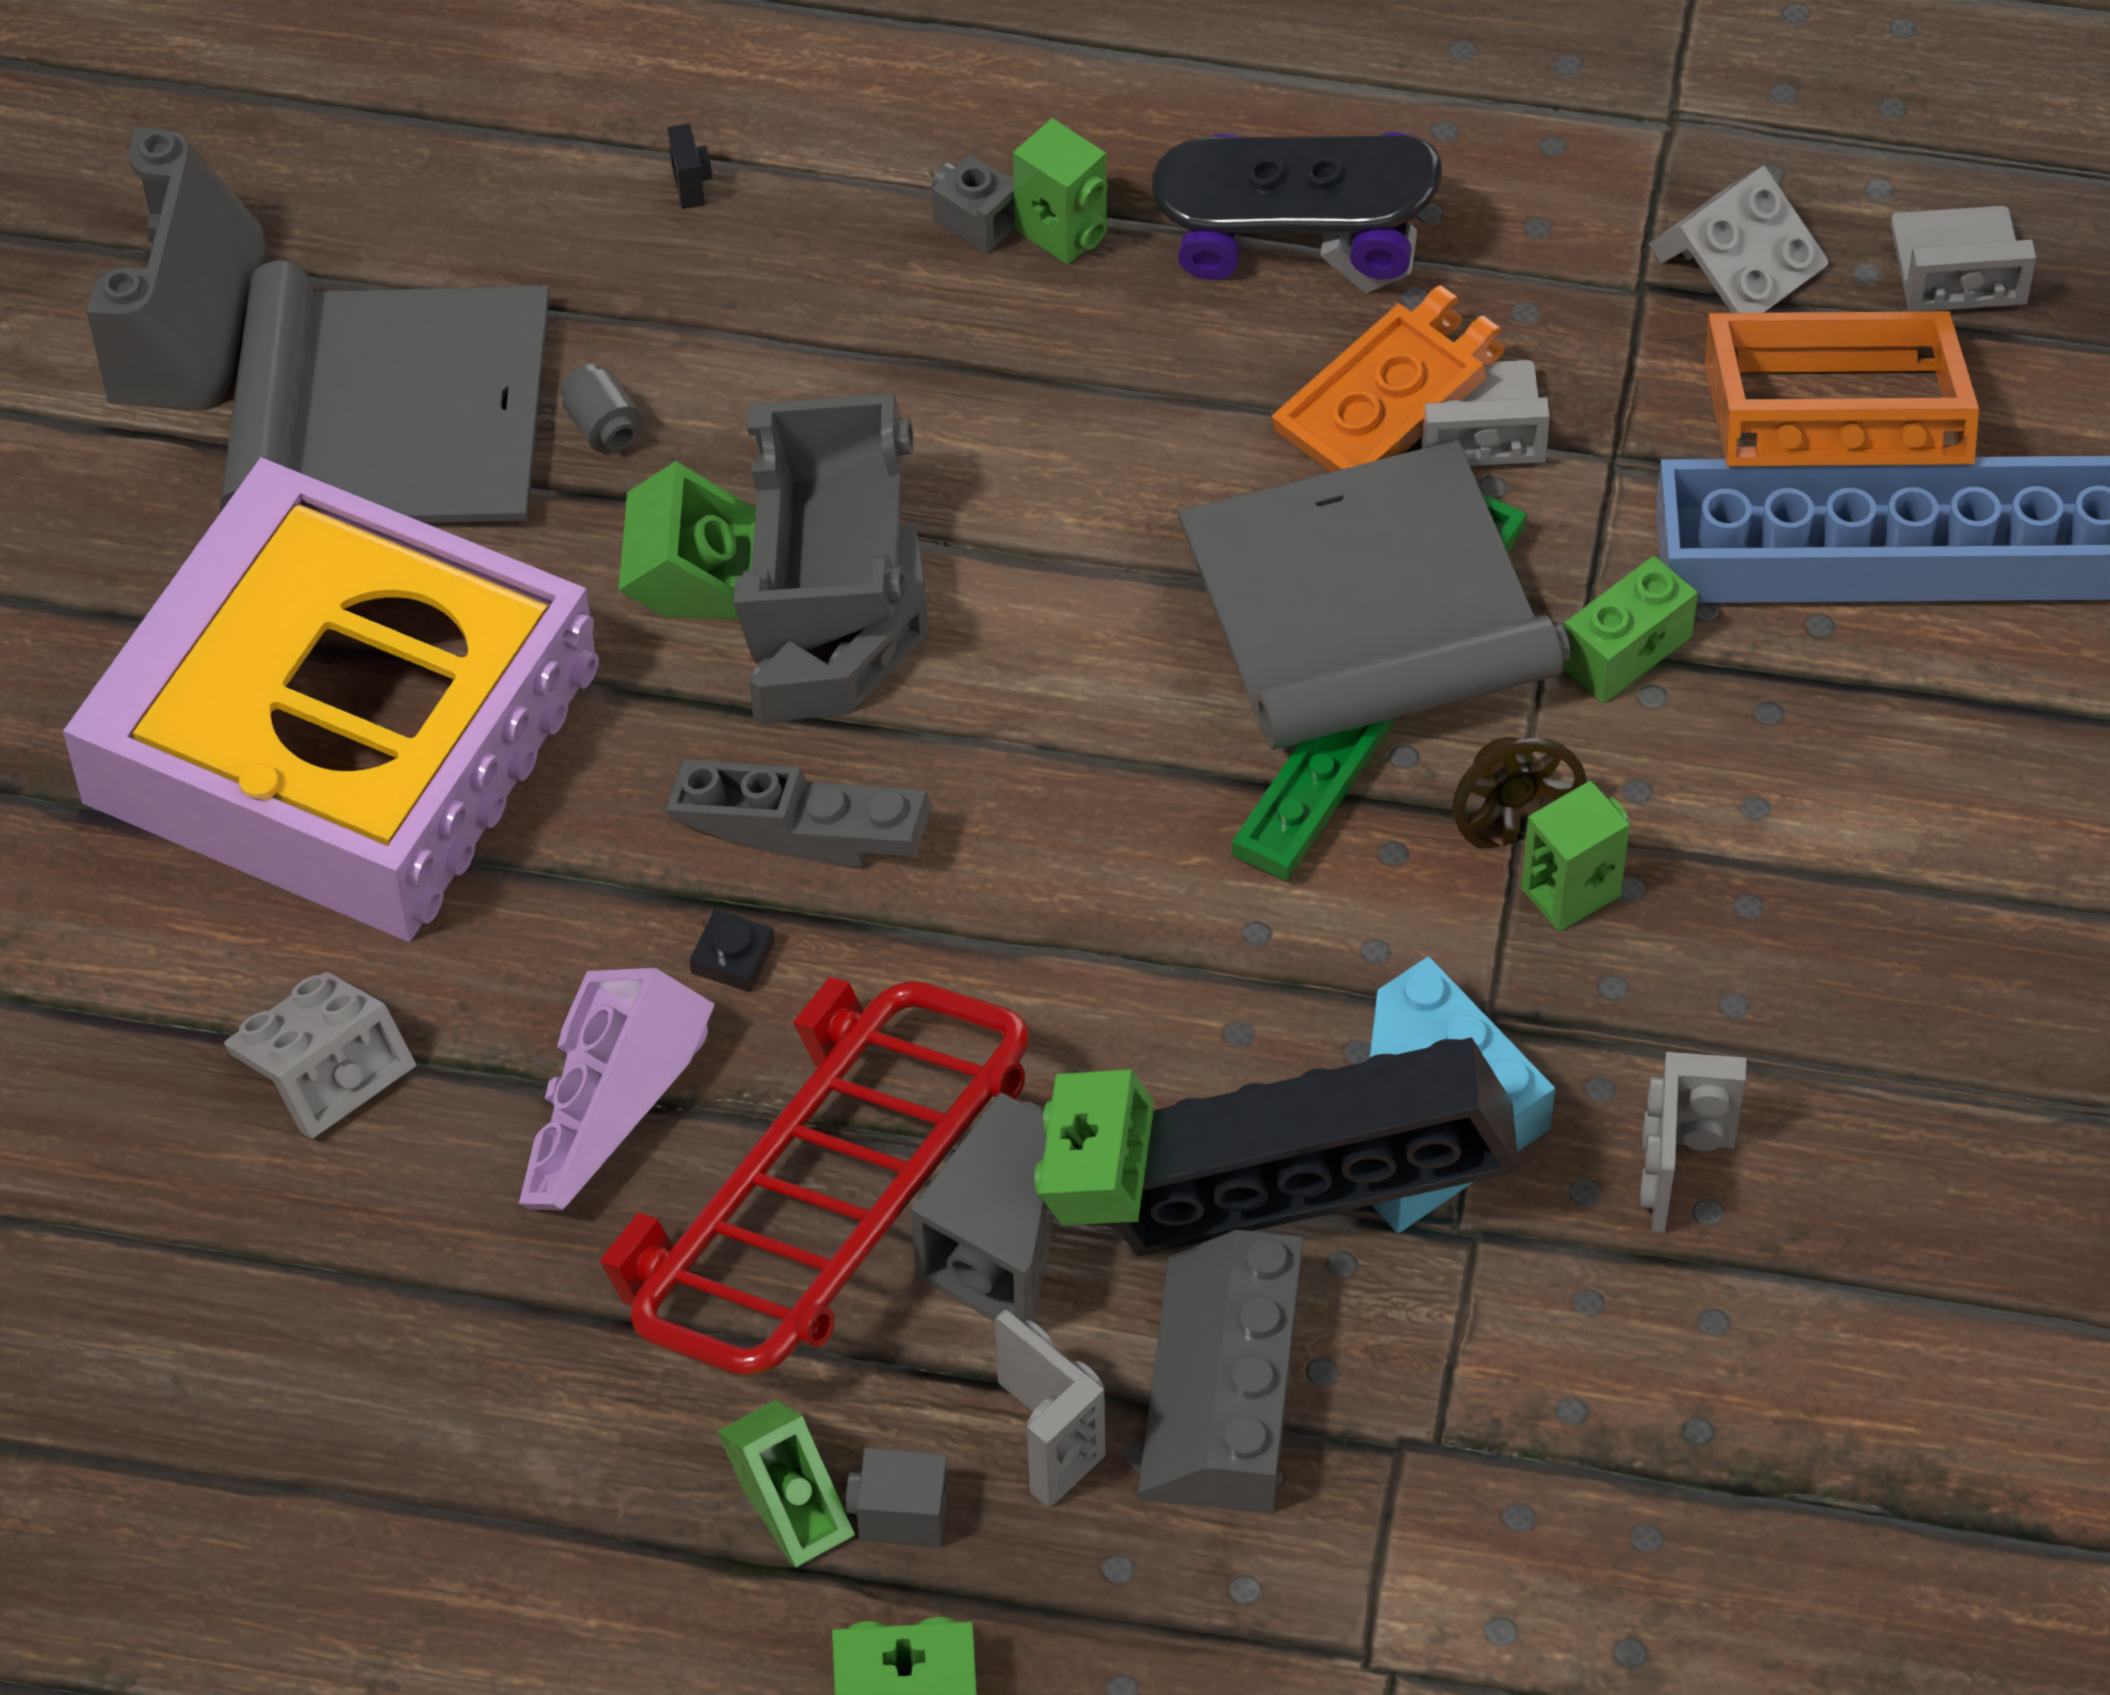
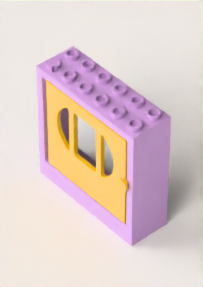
[63,457,599,943]

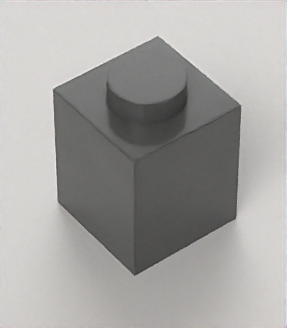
[846,1448,949,1547]

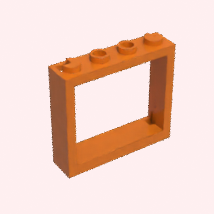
[1705,311,1979,466]

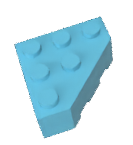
[1370,956,1555,1234]

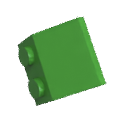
[618,461,756,619]

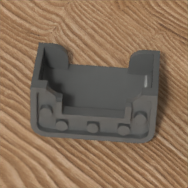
[87,127,265,411]
[733,393,914,664]

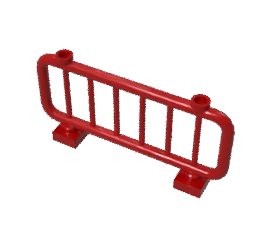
[599,976,1029,1376]

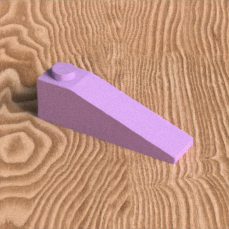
[519,968,715,1210]

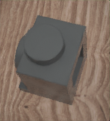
[931,154,1015,254]

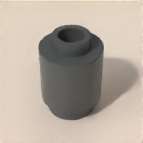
[561,364,643,453]

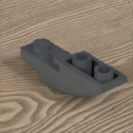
[666,759,932,867]

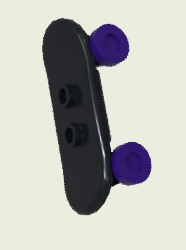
[1152,132,1442,280]

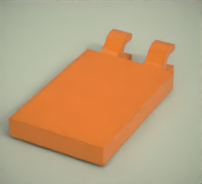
[1271,285,1505,472]

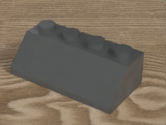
[1138,1230,1303,1514]

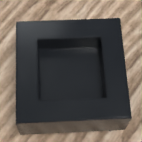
[667,123,712,209]
[689,909,775,992]

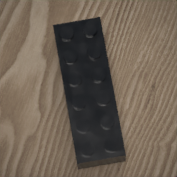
[1112,1037,1519,1256]

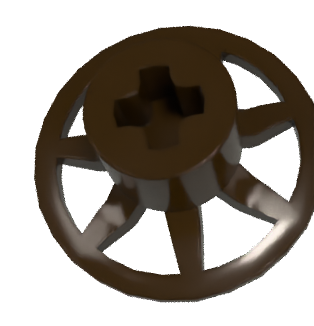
[1452,737,1587,848]

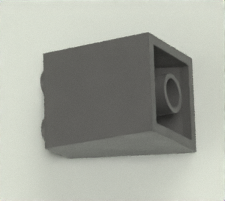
[911,1092,1054,1323]

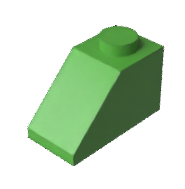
[717,1400,855,1567]

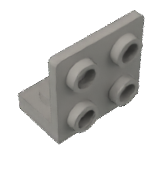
[1649,165,1828,313]
[1890,206,2036,312]
[1421,360,1550,466]
[224,972,417,1139]
[1640,1052,1746,1233]
[995,1310,1106,1509]

